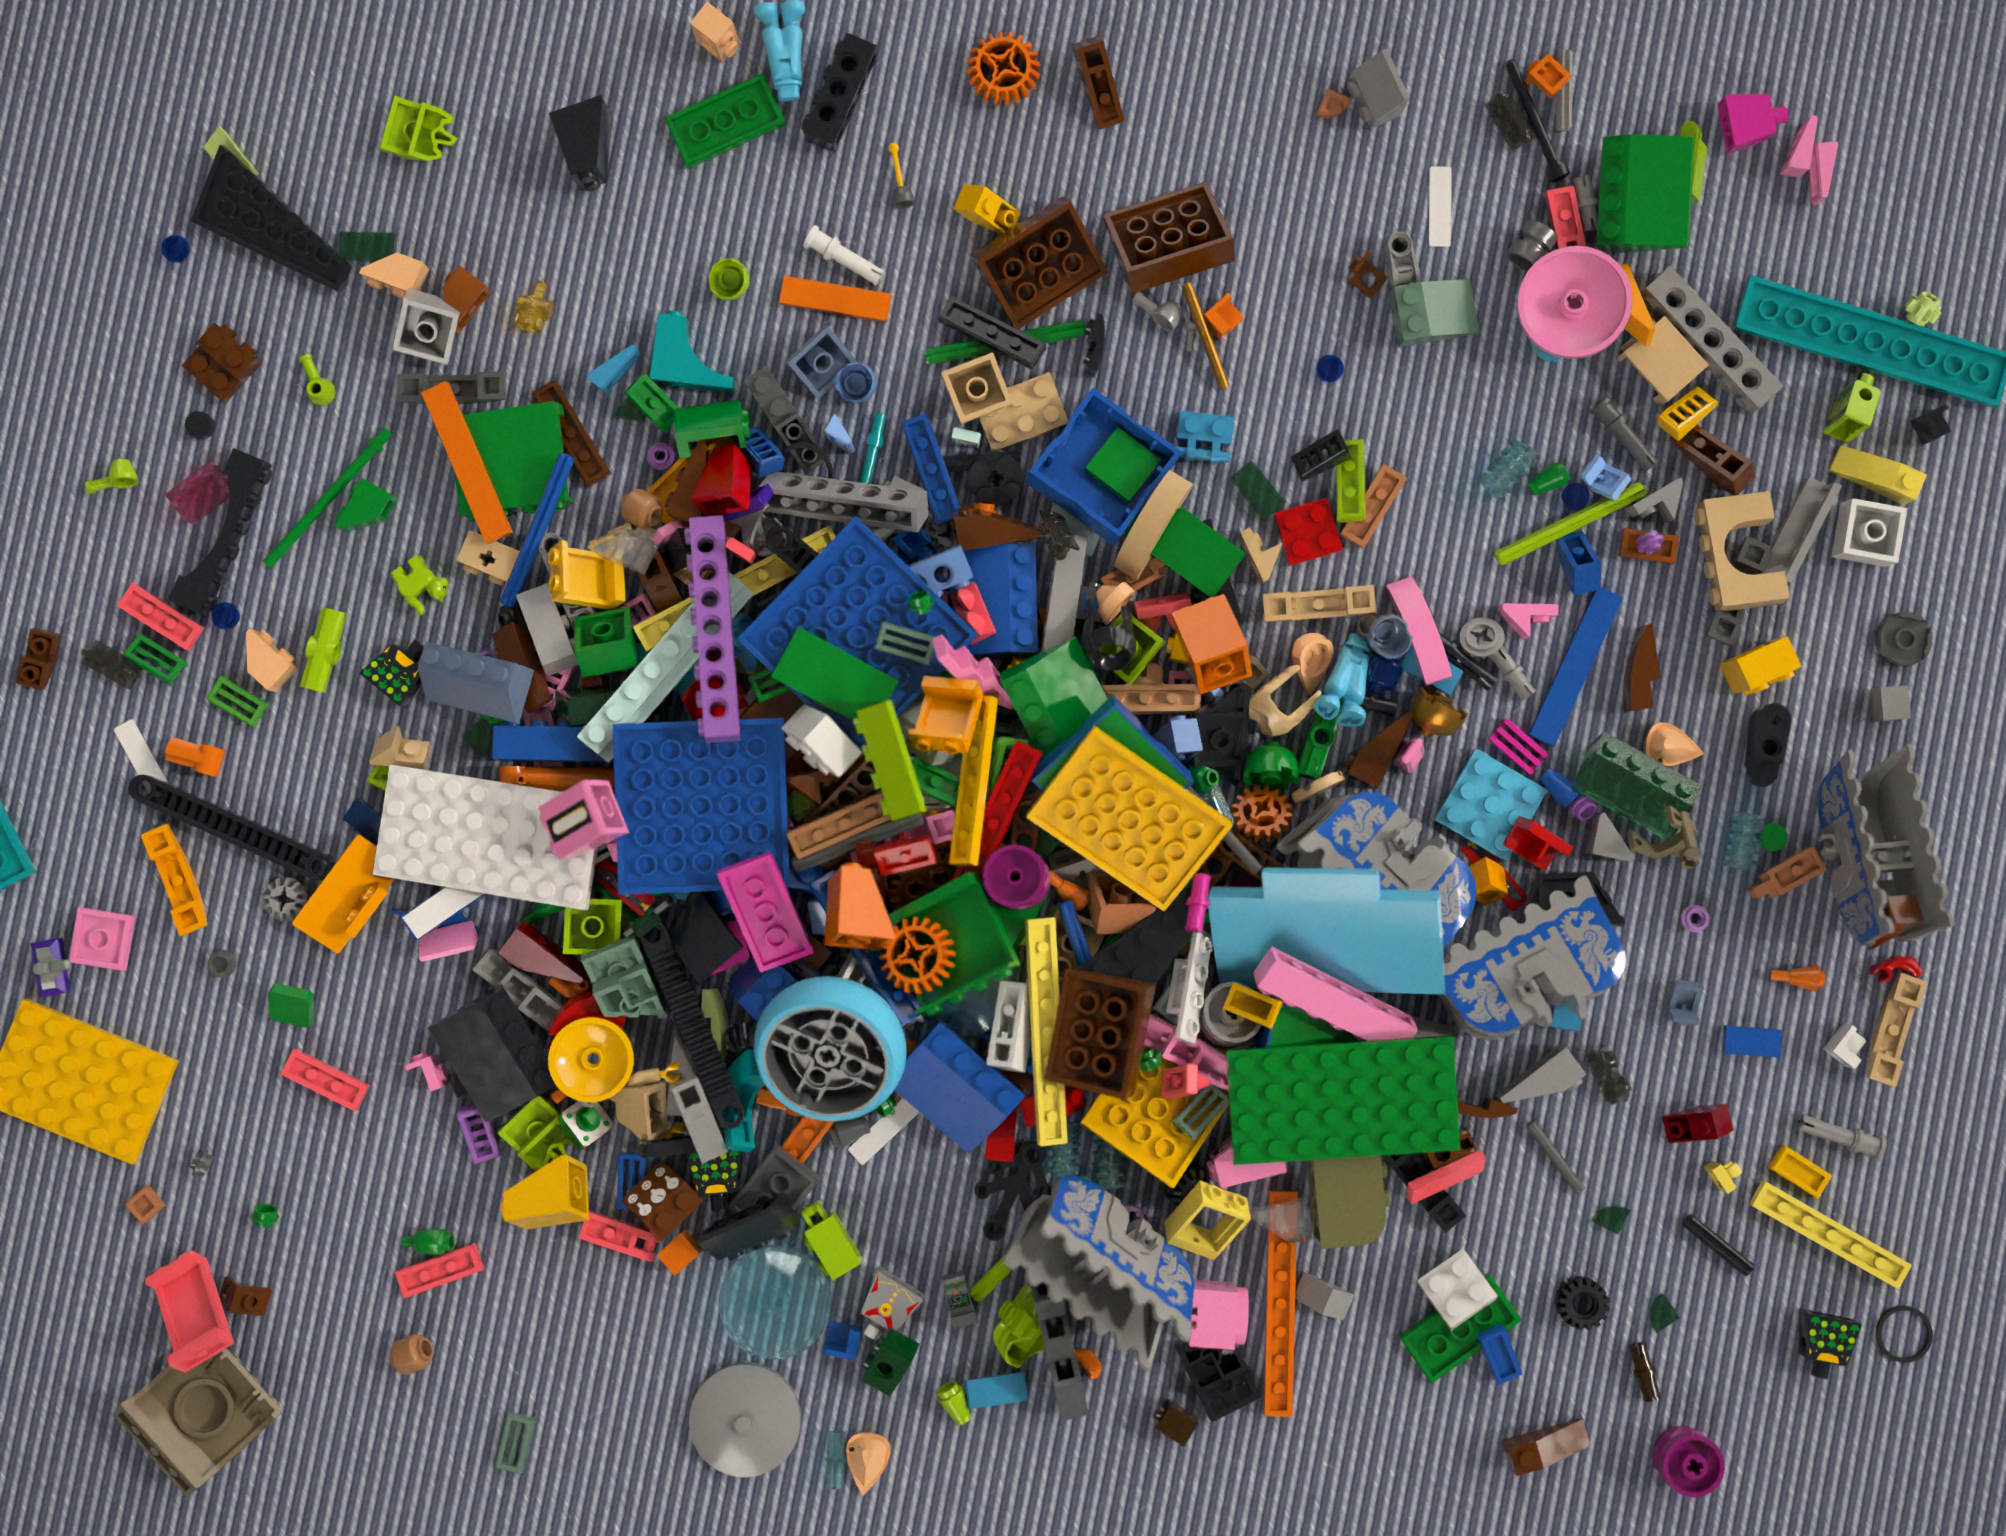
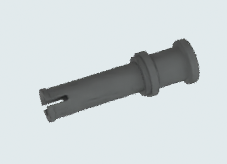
[1589,395,1659,472]

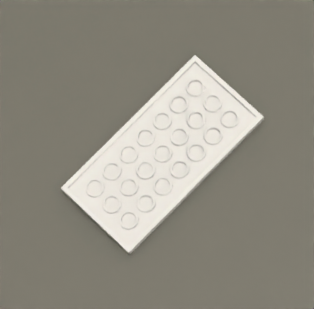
[373,765,598,910]

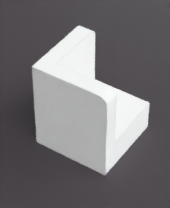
[1823,1023,1866,1069]

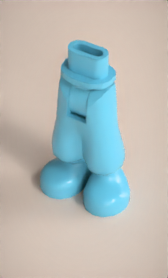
[753,0,806,101]
[1314,633,1371,727]

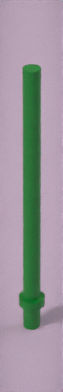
[263,427,393,568]

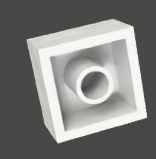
[1831,498,1907,567]
[781,704,862,777]
[1417,1249,1498,1330]

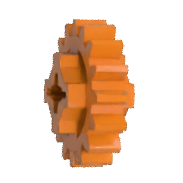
[1232,785,1292,842]

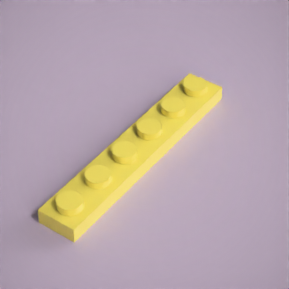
[1749,1180,1912,1289]

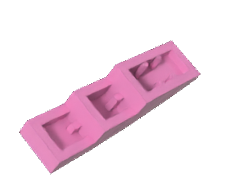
[932,634,1015,710]
[1144,1014,1228,1091]

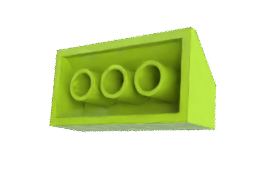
[853,700,927,821]

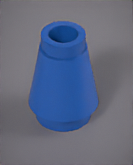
[1539,767,1581,807]

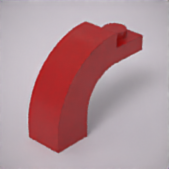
[547,990,626,1054]

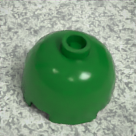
[1243,741,1299,790]

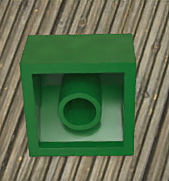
[575,607,638,677]

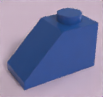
[1556,531,1602,595]

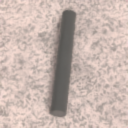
[1526,1120,1585,1194]

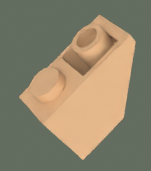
[359,252,429,299]
[246,629,299,692]

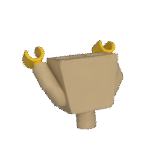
[609,1061,686,1141]

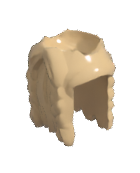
[1249,664,1322,737]

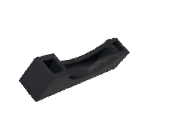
[168,448,272,616]

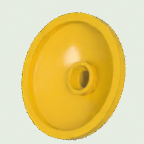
[548,1017,634,1102]

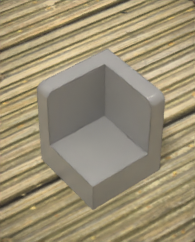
[1870,686,1911,722]

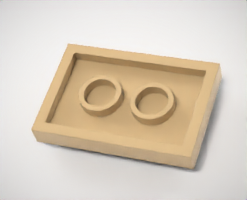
[979,372,1068,450]

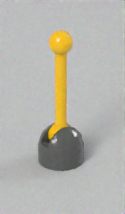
[888,143,915,209]

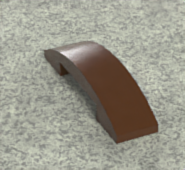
[1457,1097,1518,1118]

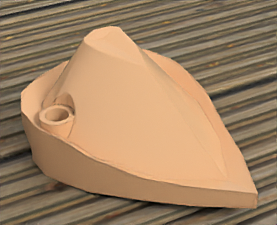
[1096,582,1135,625]
[1292,633,1334,696]
[1644,722,1704,767]
[846,1432,891,1496]

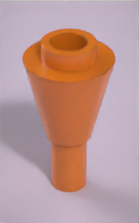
[1049,869,1089,911]
[1770,965,1825,993]

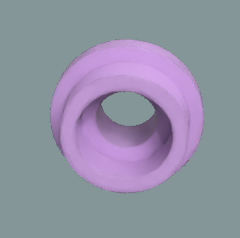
[1681,905,1709,932]

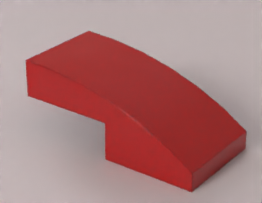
[985,1106,1017,1162]

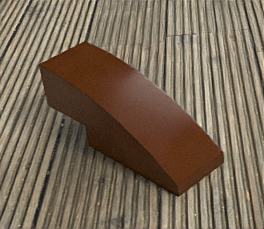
[492,622,551,713]
[1623,624,1661,712]

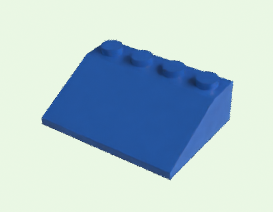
[948,543,1038,659]
[894,1018,1025,1154]

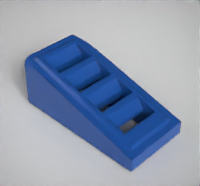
[733,426,785,478]

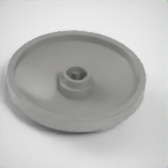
[689,1362,801,1477]

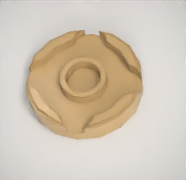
[1291,770,1345,804]

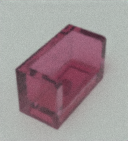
[165,461,229,525]

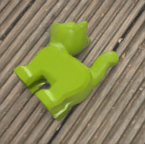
[390,555,450,615]

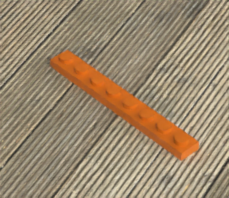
[1263,1190,1298,1417]

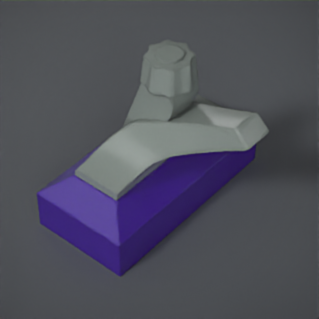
[716,484,774,547]
[30,938,71,998]

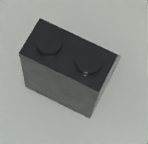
[549,95,612,192]

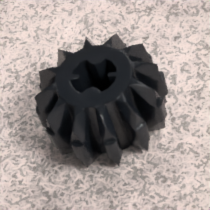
[724,1020,758,1061]
[1162,1161,1210,1207]

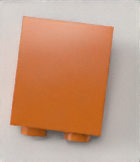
[1172,594,1252,695]
[824,863,895,951]

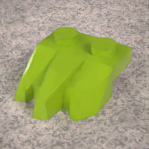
[380,95,458,161]
[497,1095,575,1170]

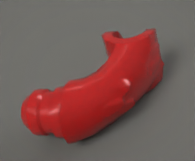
[1869,956,1923,983]

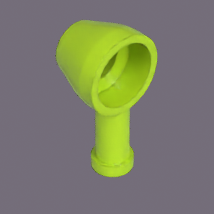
[298,354,336,406]
[85,459,138,494]

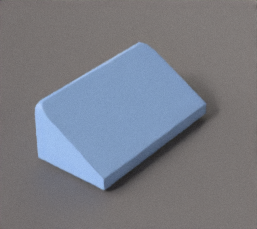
[825,414,855,454]

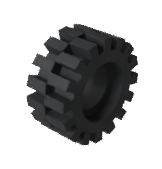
[1555,1276,1610,1330]

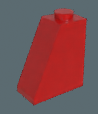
[690,444,750,517]

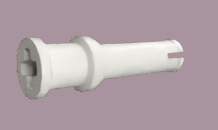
[803,225,885,286]

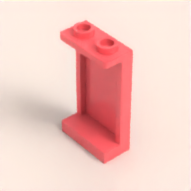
[144,1251,234,1373]

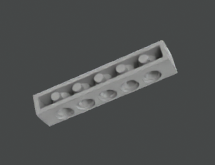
[1641,266,1783,414]
[759,472,928,532]

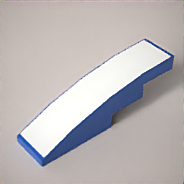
[400,887,488,941]

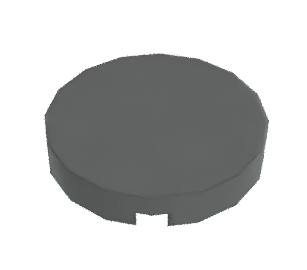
[1875,612,1933,667]

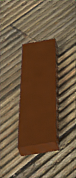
[532,379,612,488]

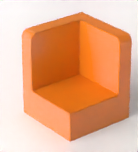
[1204,293,1244,340]
[657,1228,703,1276]

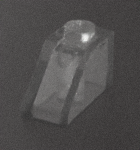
[587,527,659,575]
[1249,1197,1313,1243]

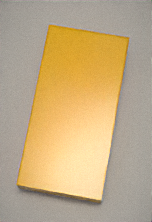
[1768,1144,1832,1199]

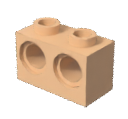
[690,2,739,63]

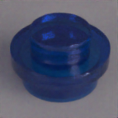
[162,235,190,263]
[1316,355,1344,383]
[1561,483,1590,510]
[211,602,240,630]

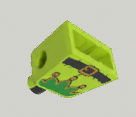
[1822,373,1881,444]

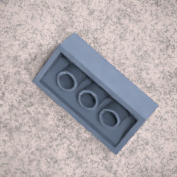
[418,641,534,724]

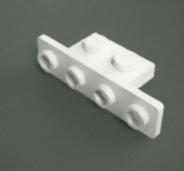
[1166,930,1213,1044]

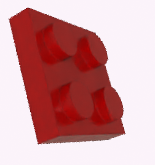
[1273,498,1343,567]

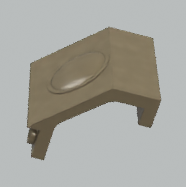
[112,1348,283,1498]

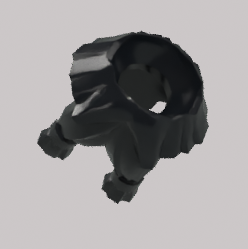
[1082,599,1136,672]

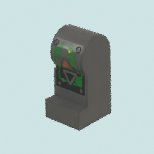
[942,1270,978,1329]

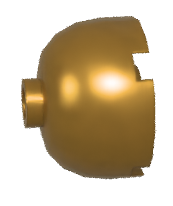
[1411,687,1468,738]

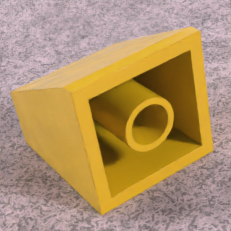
[500,1155,589,1230]

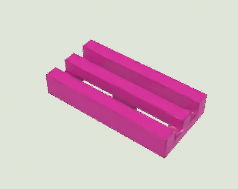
[1488,718,1549,775]

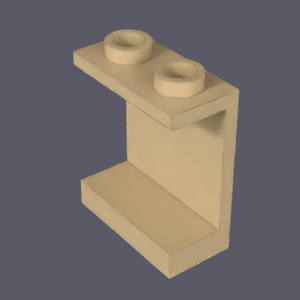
[1616,316,1708,407]

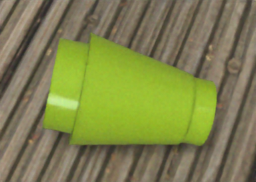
[937,1381,971,1426]

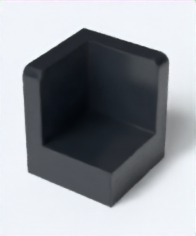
[1910,403,1951,445]

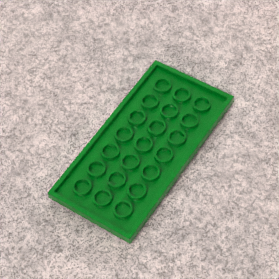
[1226,1035,1460,1165]

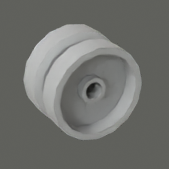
[1199,982,1261,1049]

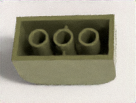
[1306,1156,1390,1249]

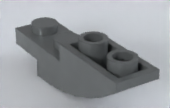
[743,365,824,474]

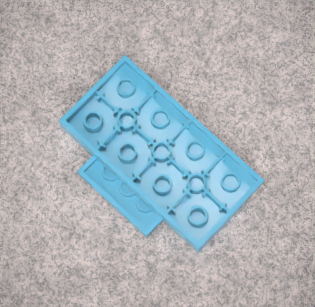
[1208,868,1445,994]

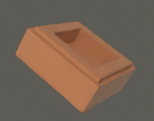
[124,1185,167,1225]

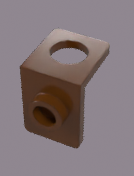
[1347,250,1387,299]
[219,1276,272,1316]

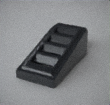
[1291,429,1352,482]

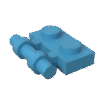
[1176,411,1235,465]

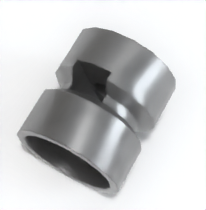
[1506,220,1558,272]

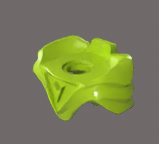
[993,1285,1064,1368]

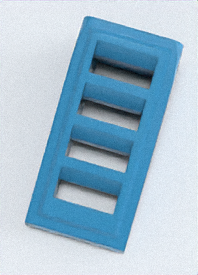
[586,344,642,395]

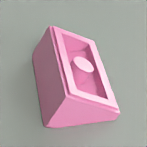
[419,921,478,962]

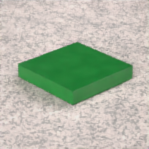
[1084,427,1161,504]

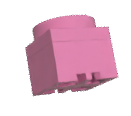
[1188,1279,1249,1350]

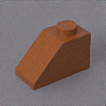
[443,265,492,335]

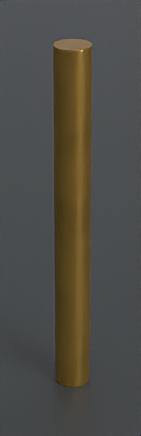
[1181,282,1230,390]

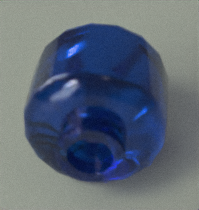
[1366,655,1403,695]

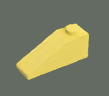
[1828,445,1927,505]

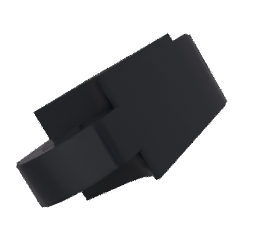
[1744,703,1792,787]

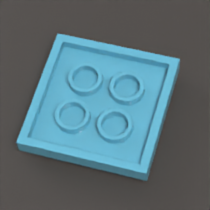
[1433,749,1548,862]

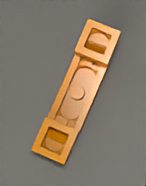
[141,824,207,937]

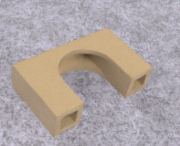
[1694,491,1790,612]

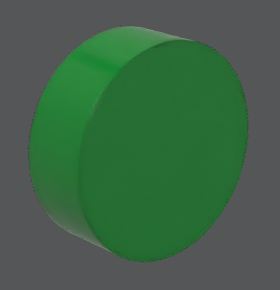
[1757,823,1788,851]

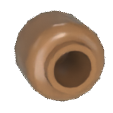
[621,489,663,529]
[389,1334,434,1375]

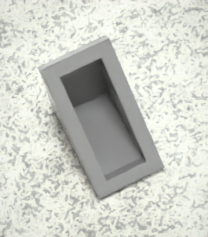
[1585,812,1635,862]
[1295,1271,1354,1320]

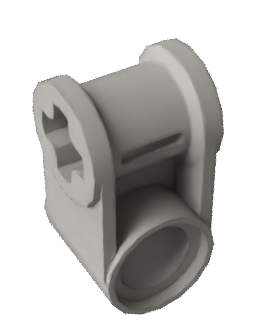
[1383,232,1420,289]

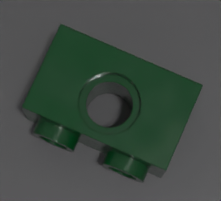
[861,1328,920,1397]

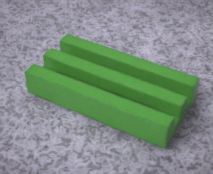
[206,675,270,728]

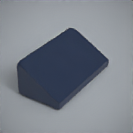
[343,798,382,846]

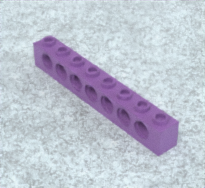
[685,515,741,743]

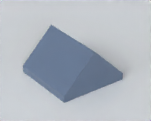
[786,324,858,399]

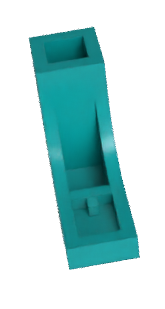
[716,1049,765,1152]

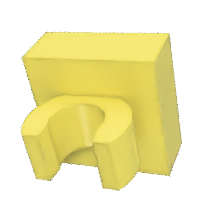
[1704,1161,1742,1194]

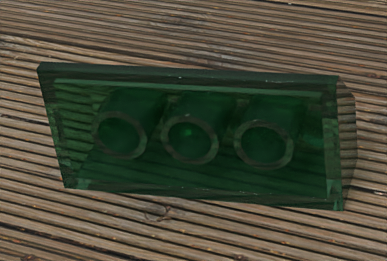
[1572,731,1701,842]

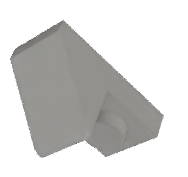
[1626,477,1683,523]

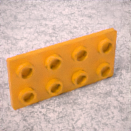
[292,834,395,954]

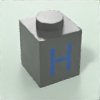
[1075,582,1101,625]

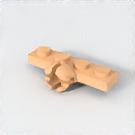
[1102,662,1201,714]

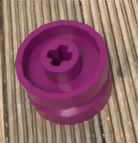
[983,844,1051,910]
[1652,1425,1725,1498]

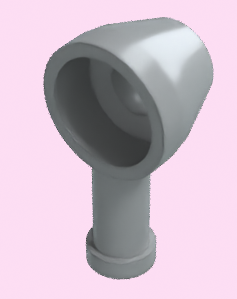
[1132,292,1183,332]

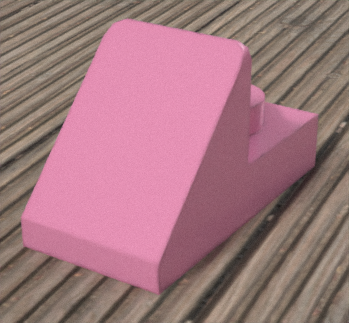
[1497,603,1558,639]

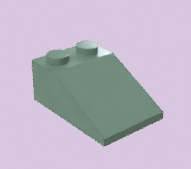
[1389,279,1480,348]

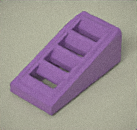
[457,1103,501,1164]

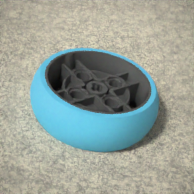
[754,977,906,1121]

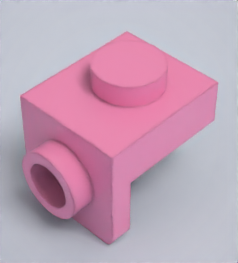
[404,1052,448,1092]

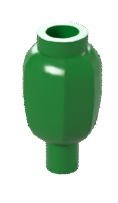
[1188,766,1219,794]
[402,1229,455,1255]

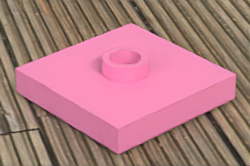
[69,907,136,971]

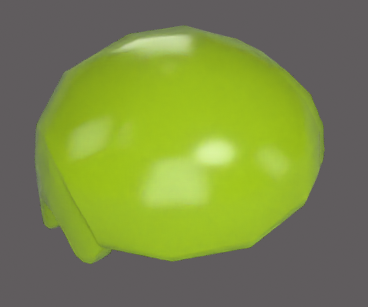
[708,258,750,300]

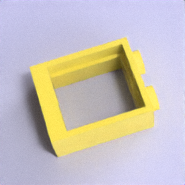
[1164,1181,1251,1260]

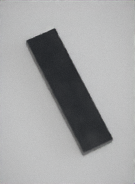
[938,296,1046,370]

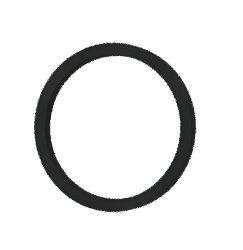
[781,442,833,479]
[1876,1306,1933,1363]

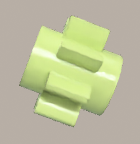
[1905,292,1942,326]

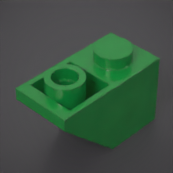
[335,478,398,532]

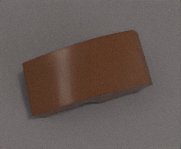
[16,628,62,690]

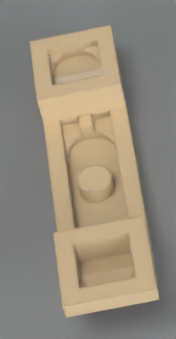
[1113,470,1194,580]
[1263,585,1376,622]
[1867,973,1927,1088]

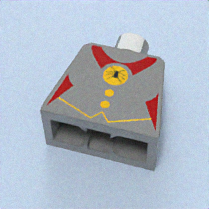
[861,1266,924,1340]

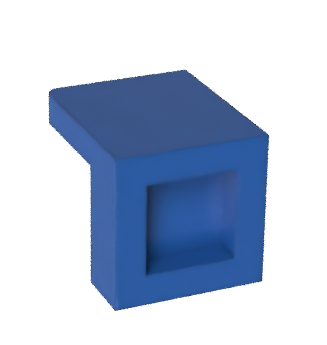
[823,1321,862,1361]

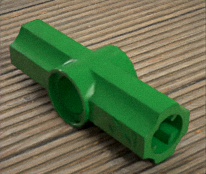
[1298,695,1343,780]

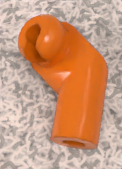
[548,977,590,998]
[1074,1348,1102,1379]

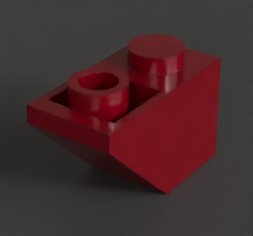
[1661,1103,1734,1143]

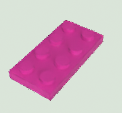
[717,851,813,973]

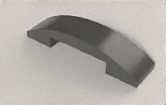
[397,371,506,404]
[1706,536,1772,647]

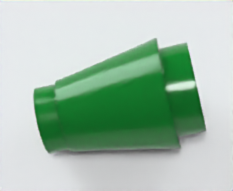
[1527,461,1571,496]

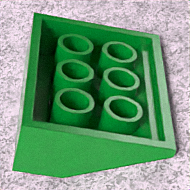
[1597,134,1695,254]
[1000,636,1108,760]

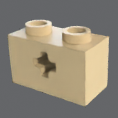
[456,530,520,586]

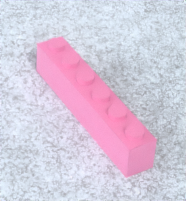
[1253,946,1418,1041]

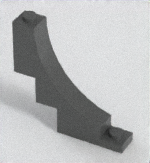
[1030,1282,1089,1421]

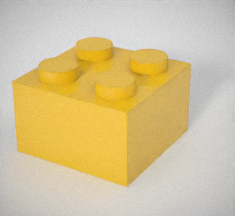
[1719,636,1802,696]

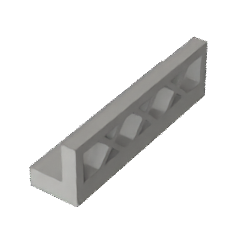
[1759,477,1842,585]

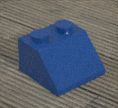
[727,957,803,1021]

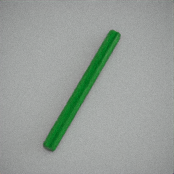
[924,320,1086,365]

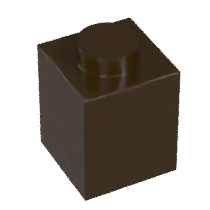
[1153,1398,1199,1447]

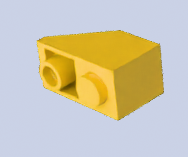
[953,184,1021,234]

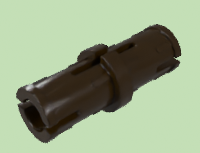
[1628,1342,1661,1402]

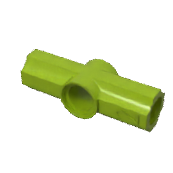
[300,607,347,693]

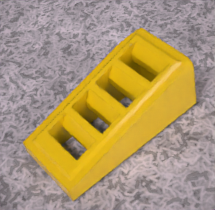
[1658,386,1718,441]

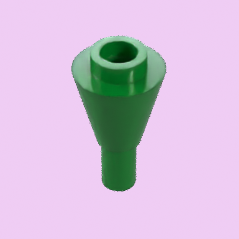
[519,902,565,924]

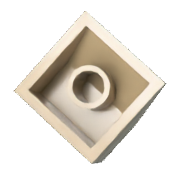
[941,352,1013,424]

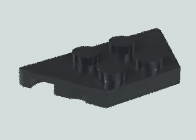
[1190,684,1250,789]
[1517,871,1625,927]

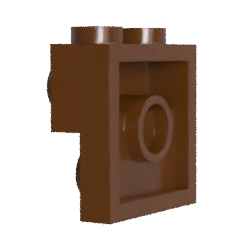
[182,322,262,403]

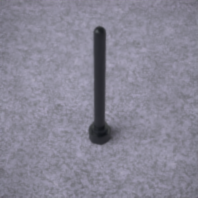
[1506,59,1571,183]

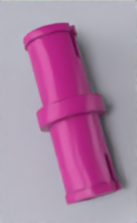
[1185,873,1211,933]

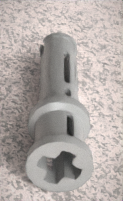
[1797,1114,1887,1161]

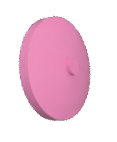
[1517,246,1632,359]

